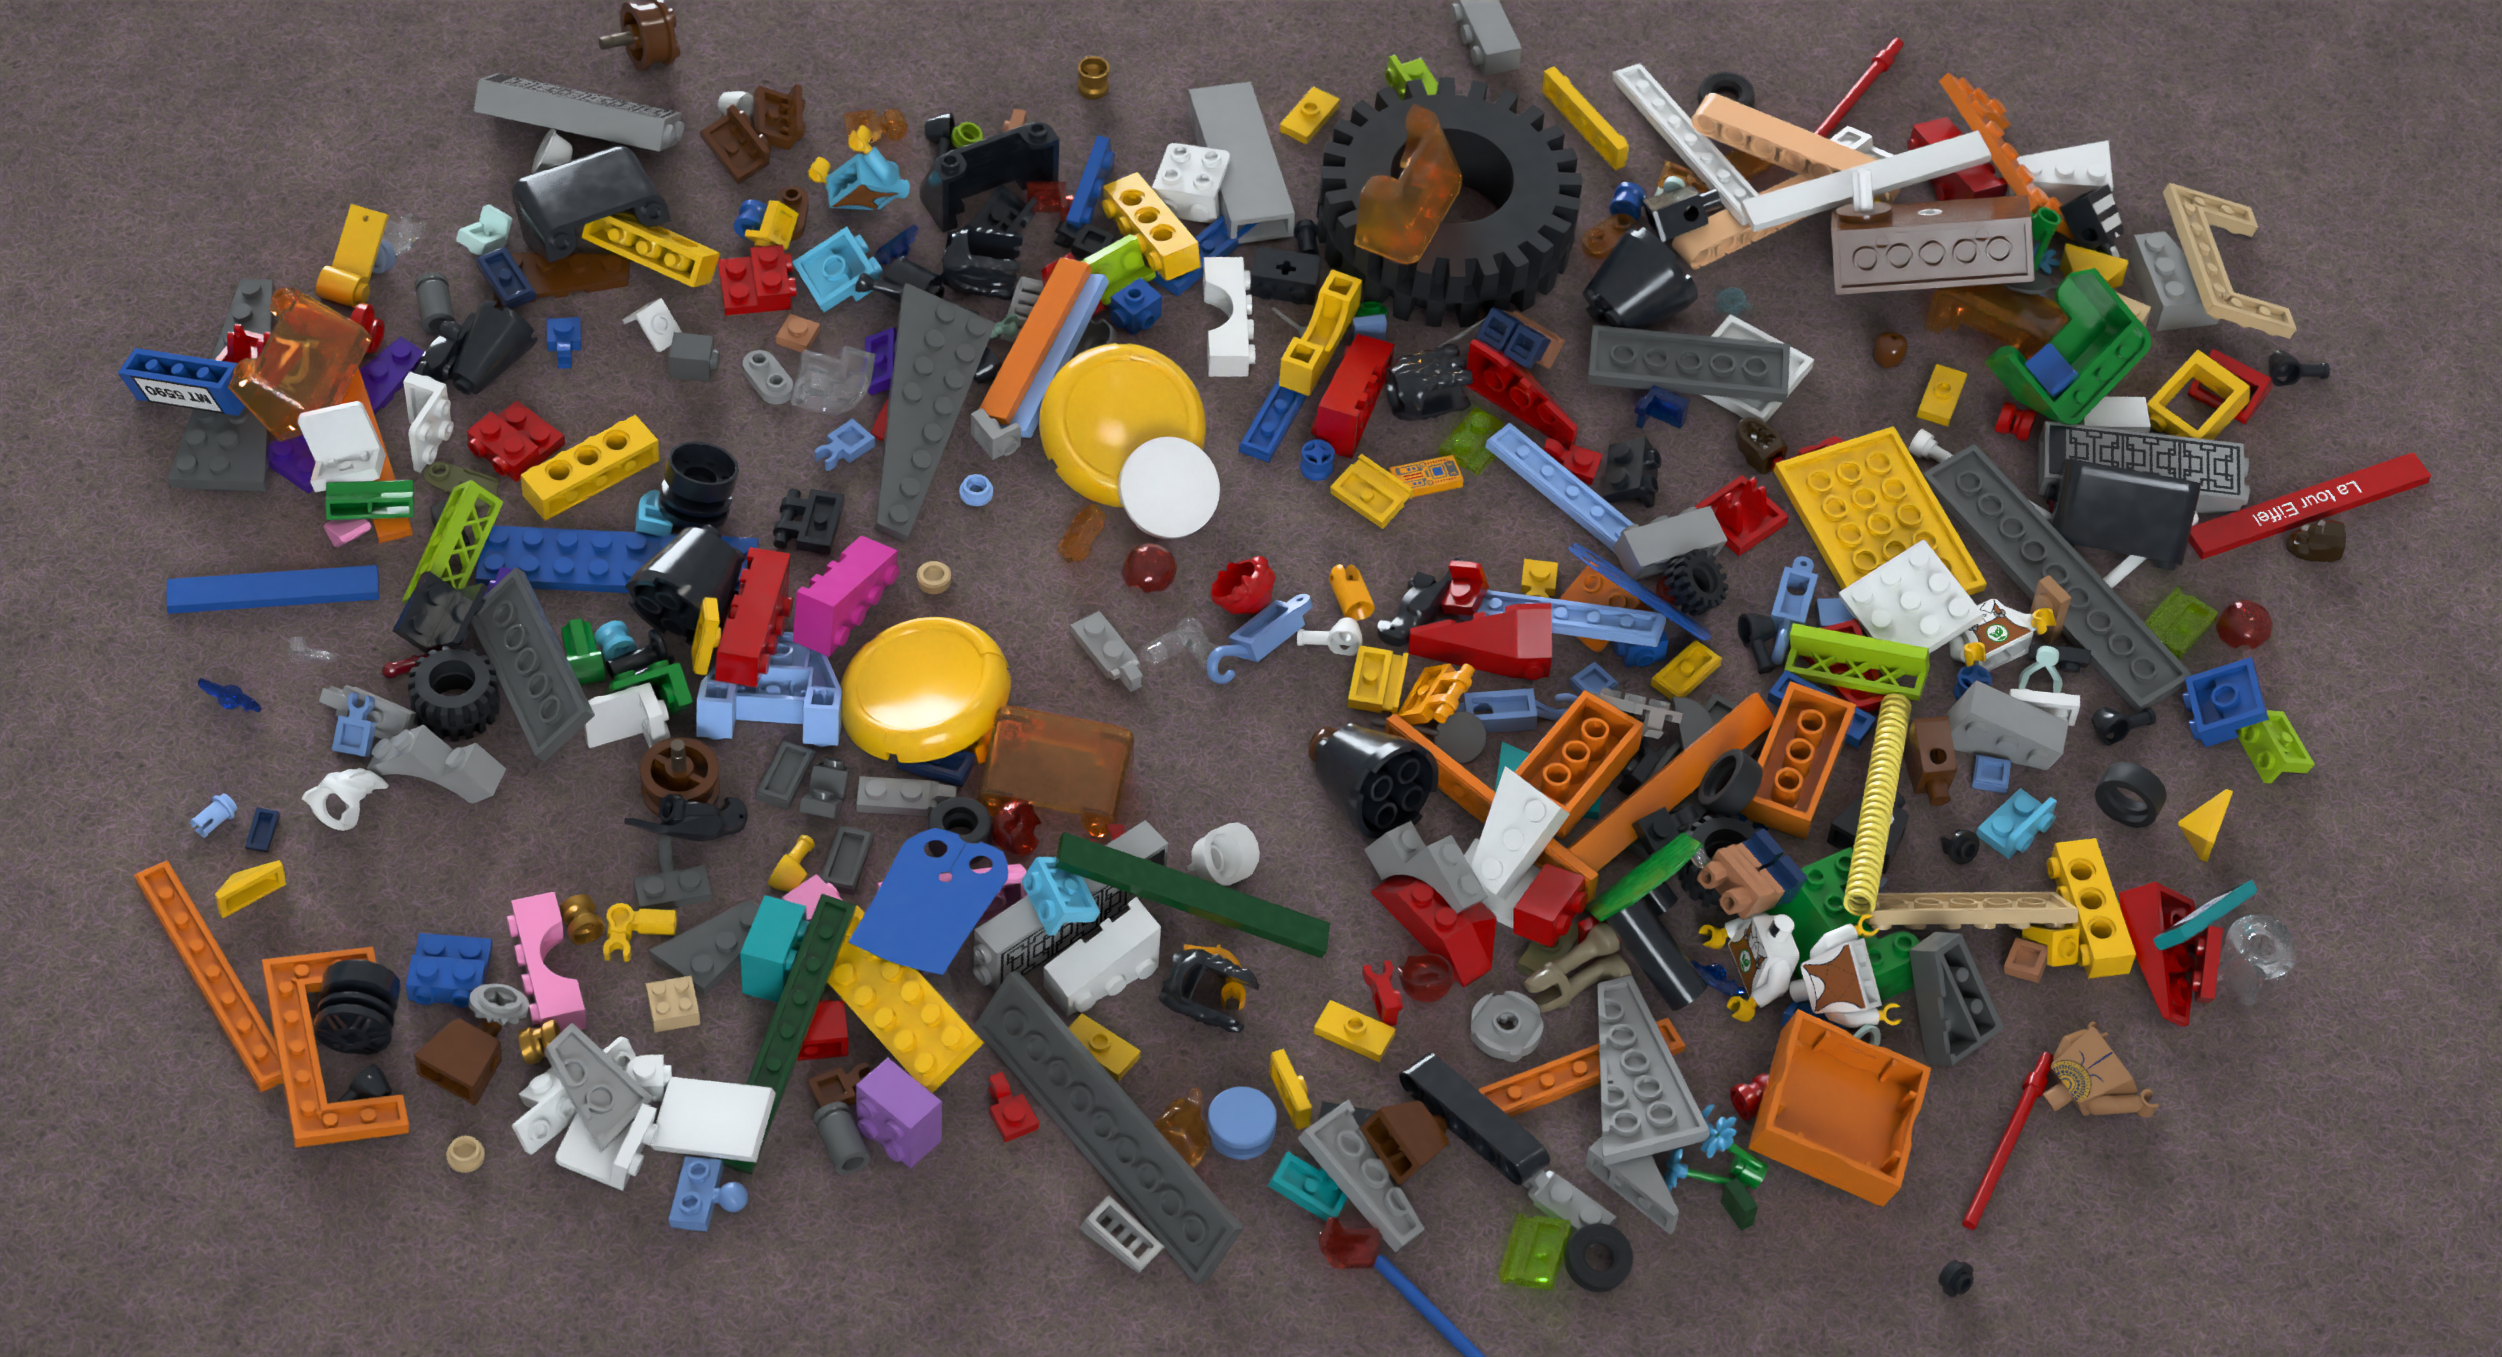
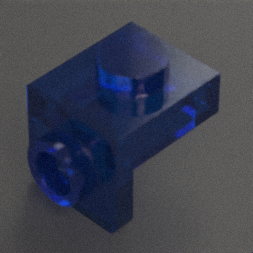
[1634,385,1690,429]

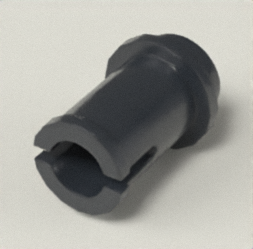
[1293,219,1319,256]

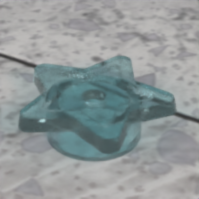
[1713,287,1754,319]

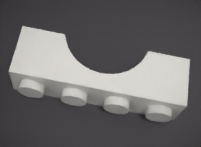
[1203,257,1255,377]

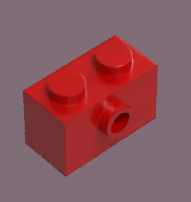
[1513,863,1588,947]

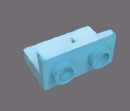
[1976,788,2057,859]
[1022,857,1100,935]

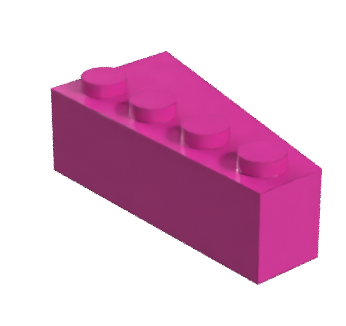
[793,535,900,657]

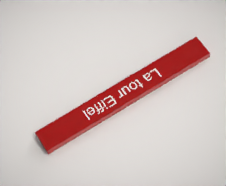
[2188,452,2431,560]

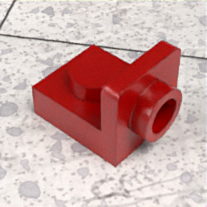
[1441,560,1489,617]

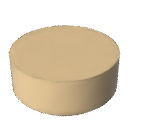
[917,561,951,594]

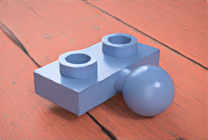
[669,1157,748,1232]

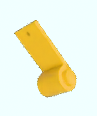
[316,204,389,308]

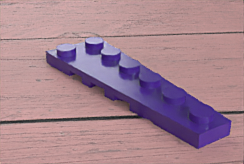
[268,336,424,494]

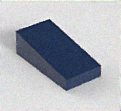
[245,807,280,852]

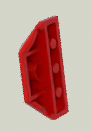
[1371,874,1497,988]

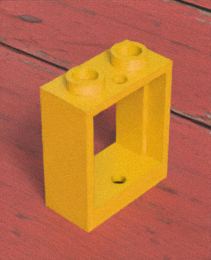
[2147,350,2250,440]

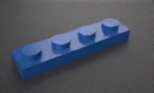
[1153,215,1258,296]

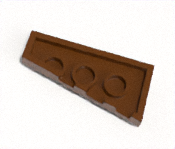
[493,252,630,308]

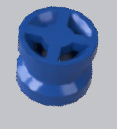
[1609,182,1646,223]
[733,200,767,239]
[1300,439,1335,481]
[1953,665,1992,701]

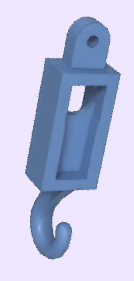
[1771,556,1818,665]
[1206,594,1313,684]
[1455,688,1578,733]

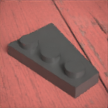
[649,900,759,996]

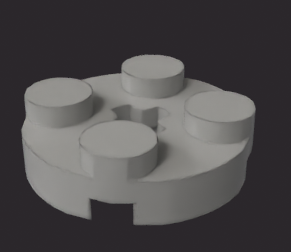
[1470,991,1544,1062]

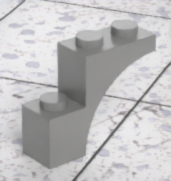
[367,725,506,803]
[1364,821,1488,914]

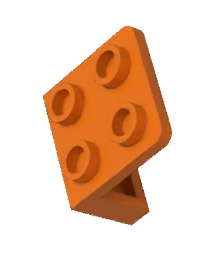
[1559,561,1652,652]

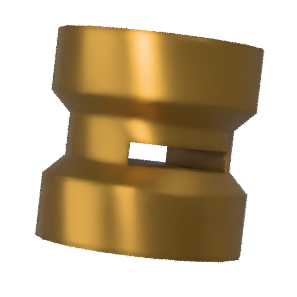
[1077,56,1110,100]
[559,894,605,945]
[518,1020,561,1065]

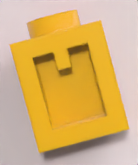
[744,200,799,250]
[2022,923,2079,967]

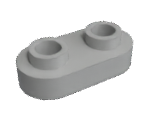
[742,350,793,404]

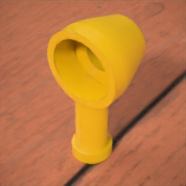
[768,835,815,892]

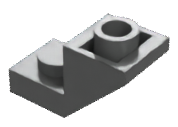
[799,757,854,818]

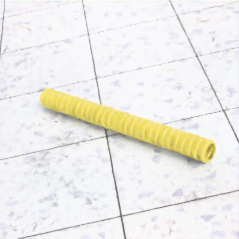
[1843,693,1912,916]

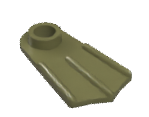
[424,461,500,510]

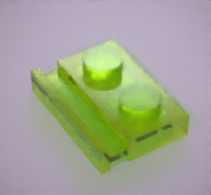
[1438,407,1504,477]
[2144,586,2218,660]
[1498,1213,1572,1291]

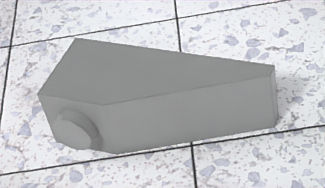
[1585,1136,1679,1235]

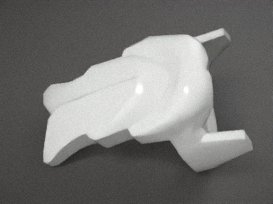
[302,768,389,831]

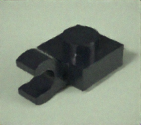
[1054,221,1115,259]
[1617,736,1667,796]
[1632,804,1699,856]

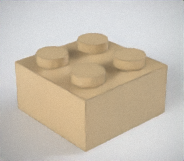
[646,976,700,1032]

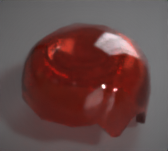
[1121,543,1177,593]
[2216,600,2273,650]
[992,798,1041,857]
[1398,953,1455,1003]

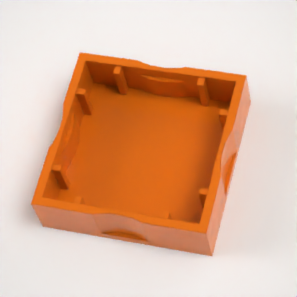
[1748,1010,1931,1206]

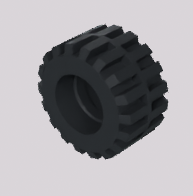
[408,646,500,741]
[1677,814,1761,911]

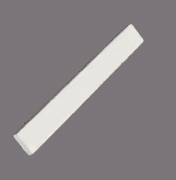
[1613,64,1759,226]
[1741,131,1991,232]

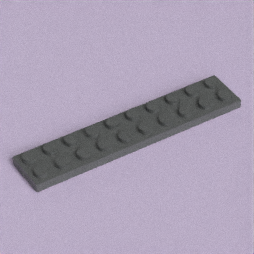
[1923,443,2193,713]
[974,971,1244,1284]

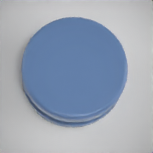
[1207,1087,1277,1160]

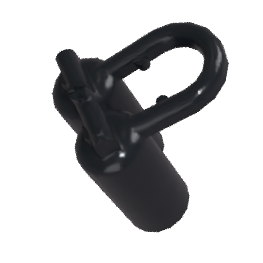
[606,629,675,690]

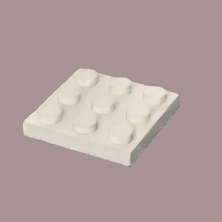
[1702,314,1814,423]
[1839,539,1983,654]

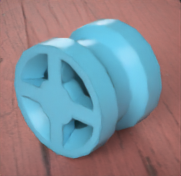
[594,620,637,661]

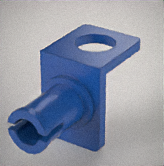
[2026,343,2080,398]

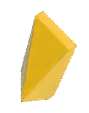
[2059,243,2129,289]
[2178,789,2233,862]
[215,860,286,919]

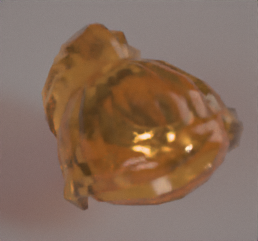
[1154,1087,1212,1169]

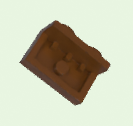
[753,84,806,150]
[700,103,771,184]

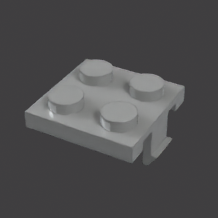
[1588,687,1683,739]

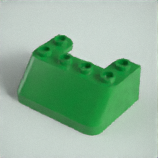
[1984,268,2151,425]
[1764,847,1920,1001]

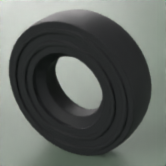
[1698,72,1755,108]
[1564,1223,1633,1292]

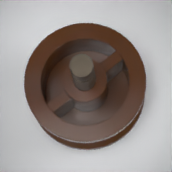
[598,0,680,71]
[640,737,720,816]

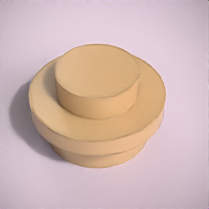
[446,1136,485,1173]

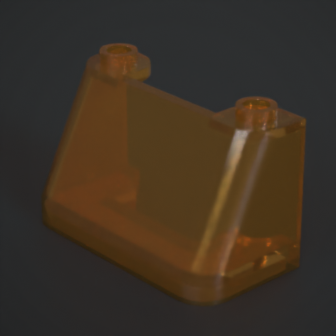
[1354,104,1463,264]
[1925,283,2070,361]
[228,287,372,442]
[977,705,1135,837]

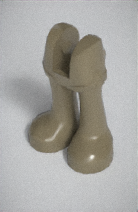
[1524,922,1632,1013]

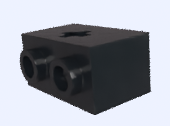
[1250,246,1322,305]

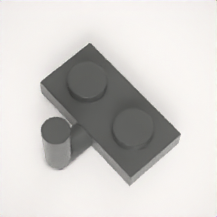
[633,834,712,909]

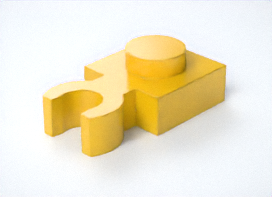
[1520,559,1558,598]

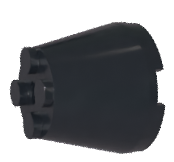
[1582,226,1698,330]
[625,525,745,646]
[1315,723,1439,839]

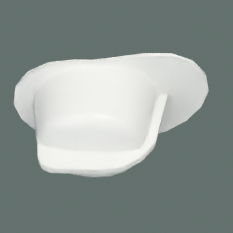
[532,128,572,174]
[1187,822,1260,886]

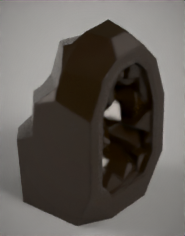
[1735,417,1788,474]
[2286,520,2346,562]

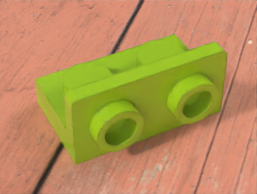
[1385,55,1438,101]
[1081,234,1156,305]
[2237,710,2315,784]

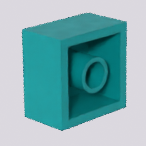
[740,895,810,1002]

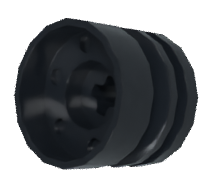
[658,441,739,529]
[313,959,401,1055]

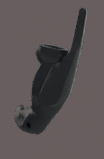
[414,312,475,382]
[1377,558,1460,647]
[624,794,748,842]

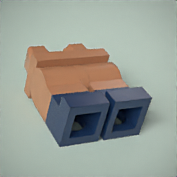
[1476,308,1565,369]
[1697,828,1808,920]

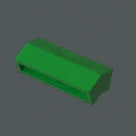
[325,480,415,520]

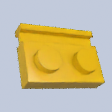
[1330,453,1414,529]
[1347,645,1409,715]

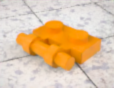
[1397,663,1475,725]

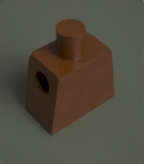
[1903,716,1957,806]
[414,1018,502,1106]
[1359,1101,1449,1186]

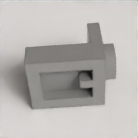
[971,408,1021,460]

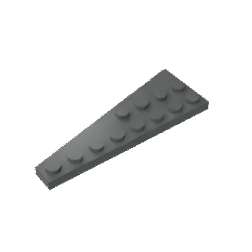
[167,279,276,492]
[874,283,996,542]

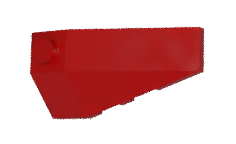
[1466,339,1578,450]
[1408,603,1552,680]
[2119,881,2198,1027]

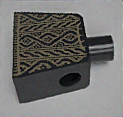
[1642,186,1722,242]

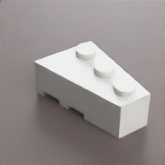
[2010,140,2113,205]
[1471,766,1570,900]
[1043,897,1161,1017]

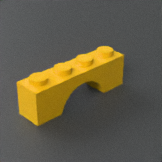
[1279,270,1362,396]

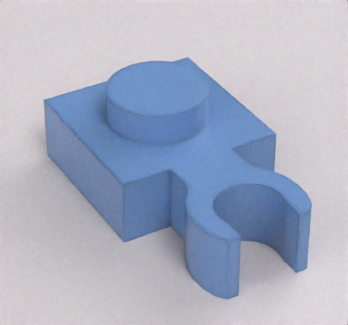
[815,418,875,471]
[332,692,377,758]

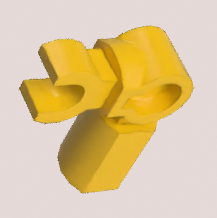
[603,903,677,962]

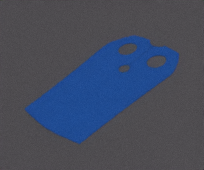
[1569,543,1711,641]
[848,828,1008,975]

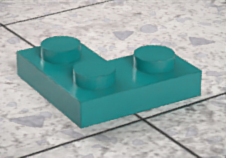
[1267,1151,1348,1225]

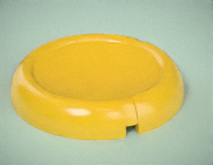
[1039,343,1206,507]
[840,617,1011,763]

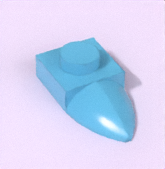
[635,490,672,537]

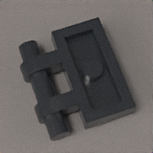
[773,488,845,555]

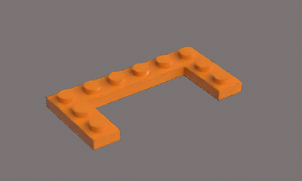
[1939,73,2076,241]
[262,947,409,1148]

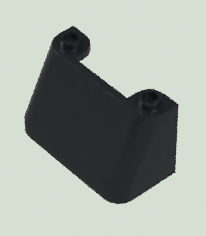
[919,122,1060,233]
[512,146,671,263]
[2050,459,2201,571]

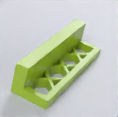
[402,480,504,604]
[1784,623,1930,701]

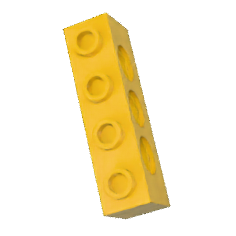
[1102,172,1201,281]
[581,211,720,288]
[520,415,659,521]
[2047,838,2136,979]

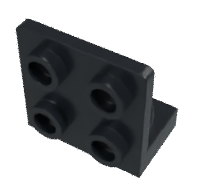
[392,571,488,653]

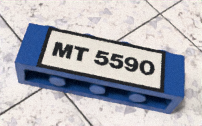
[118,348,256,416]

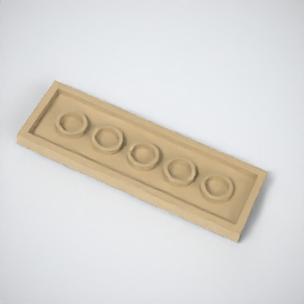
[1865,892,2078,930]

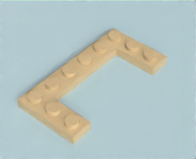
[2163,183,2297,339]

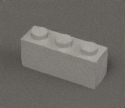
[1450,0,1522,76]
[1613,506,1727,580]

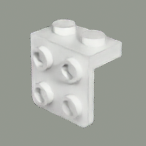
[1152,143,1230,224]
[403,372,454,473]
[298,401,386,492]
[584,682,671,749]
[555,1103,659,1191]

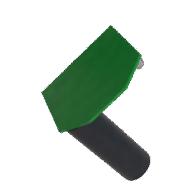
[1585,832,1708,1011]

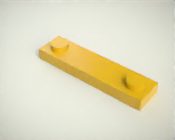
[1541,66,1629,170]

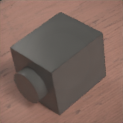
[669,332,720,382]

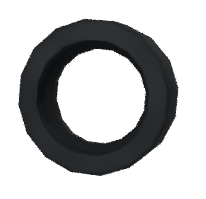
[1698,749,1763,818]
[2095,762,2167,828]

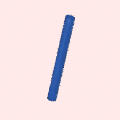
[1372,1254,1486,1357]

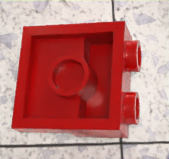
[718,245,796,316]
[466,400,565,482]

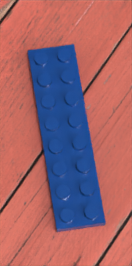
[475,525,759,598]

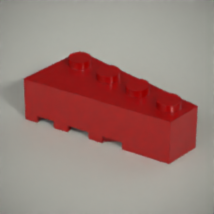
[1907,117,2009,201]
[1311,333,1395,459]
[715,547,793,687]

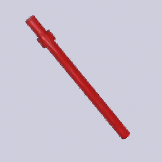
[1814,38,1904,138]
[1962,1052,2054,1230]

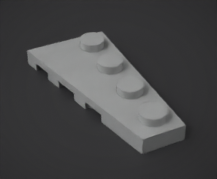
[1297,1099,1424,1253]

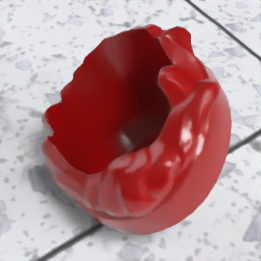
[1210,556,1276,615]

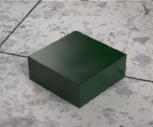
[1720,1178,1758,1231]

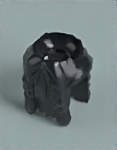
[941,225,1023,300]
[1386,344,1473,421]
[1158,949,1260,1033]

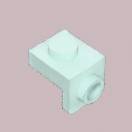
[456,204,512,255]

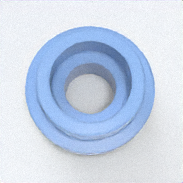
[959,474,993,506]

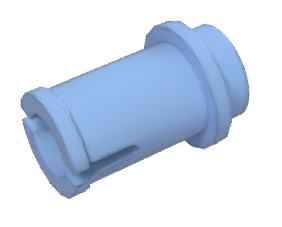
[190,794,237,838]

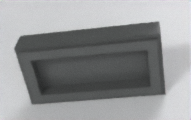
[755,741,816,810]
[821,825,874,895]

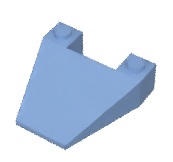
[697,632,842,747]

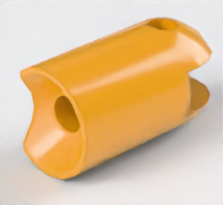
[1329,564,1375,621]

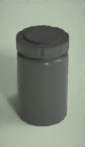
[415,272,455,336]
[813,1102,870,1175]

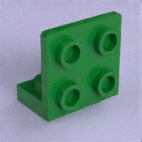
[602,660,693,717]

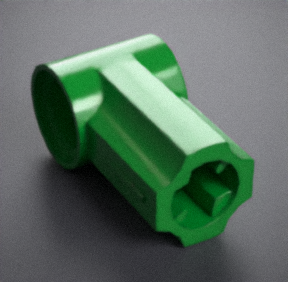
[561,618,606,686]

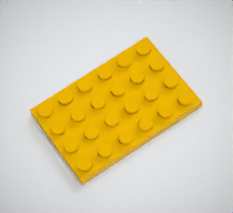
[1773,426,1987,596]

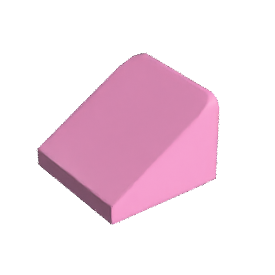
[324,519,372,548]

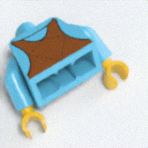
[808,126,910,210]

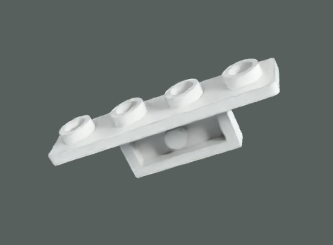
[512,1036,636,1154]

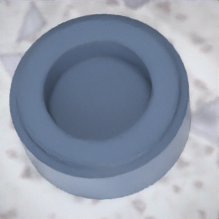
[372,239,396,274]

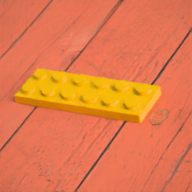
[828,905,984,1093]

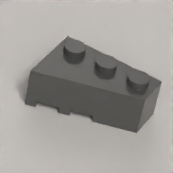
[1909,932,2004,1066]

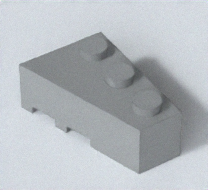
[2127,231,2219,331]
[1945,680,2069,770]

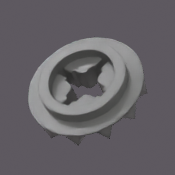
[469,984,529,1026]

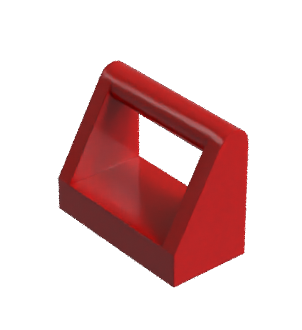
[2187,349,2273,425]

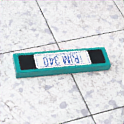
[2153,880,2258,951]

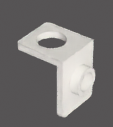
[622,298,682,352]

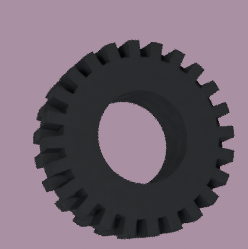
[1316,77,1582,328]

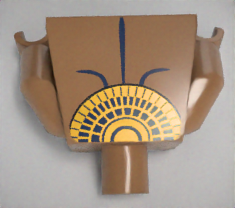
[2042,1021,2159,1118]

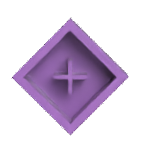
[856,1058,942,1168]

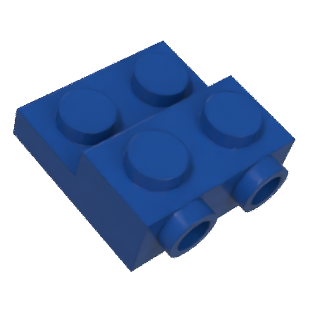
[2182,657,2269,747]
[406,933,493,1008]

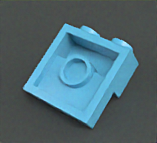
[792,227,884,313]

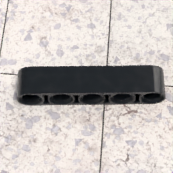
[1399,1052,1550,1186]

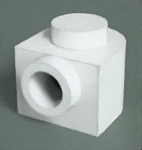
[626,1055,672,1101]

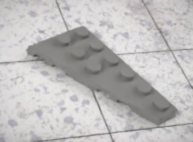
[1597,975,1710,1166]

